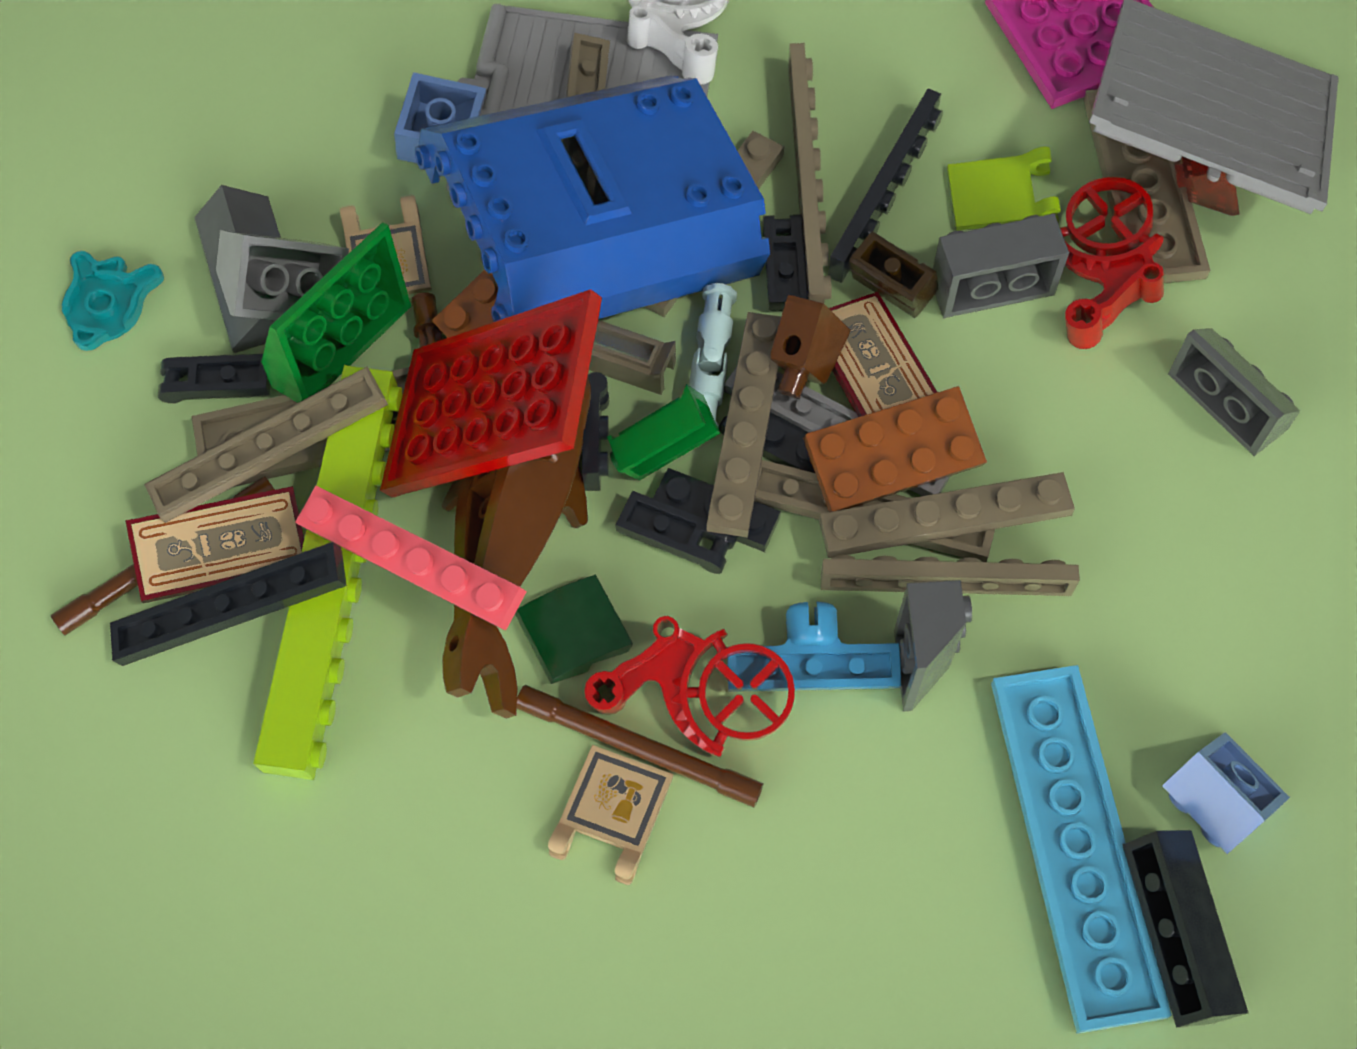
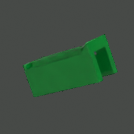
[607,384,720,481]

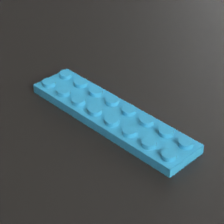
[991,665,1172,1034]

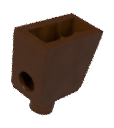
[770,295,851,399]

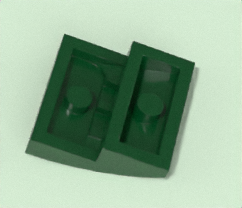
[515,574,633,684]

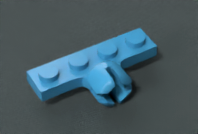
[727,601,901,692]

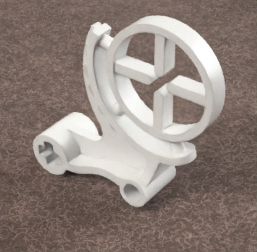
[627,0,729,84]

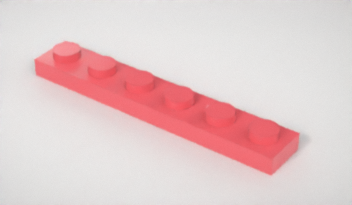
[295,486,527,631]

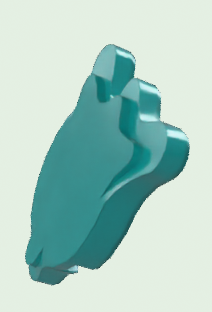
[62,251,164,351]

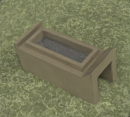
[589,320,676,395]

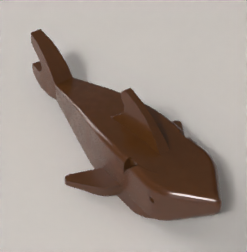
[442,376,591,719]

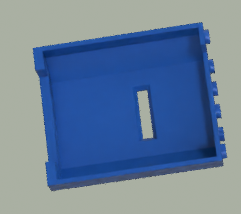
[415,75,770,322]

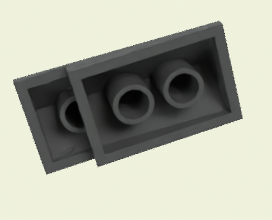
[194,185,281,353]

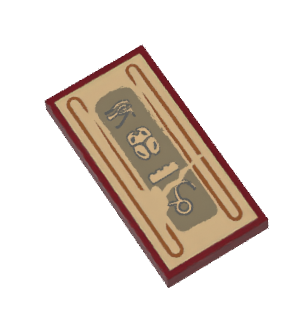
[829,291,937,417]
[125,486,305,604]

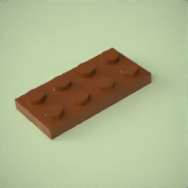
[803,386,987,512]

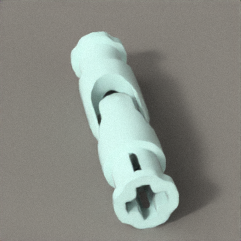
[689,283,737,429]

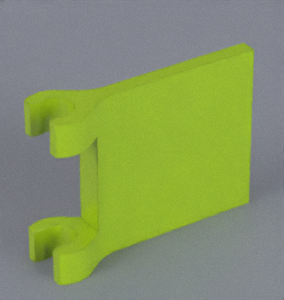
[947,146,1061,231]

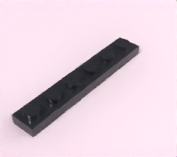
[828,88,943,283]
[110,542,347,666]

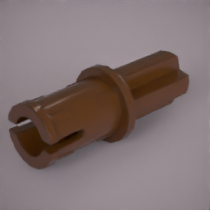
[411,292,443,347]

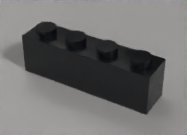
[1122,830,1249,1028]

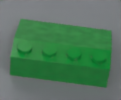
[261,222,412,403]

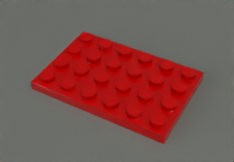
[380,289,602,497]

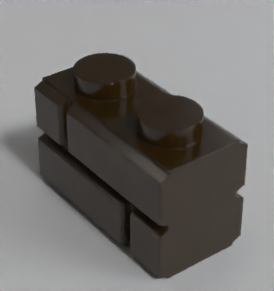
[849,231,938,318]

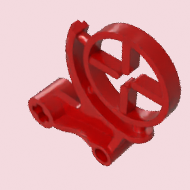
[1060,177,1164,349]
[584,616,795,758]

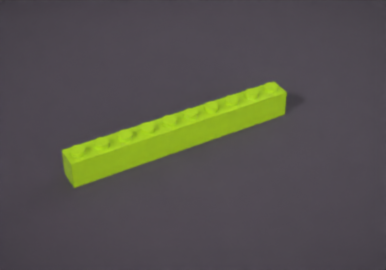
[253,365,402,780]

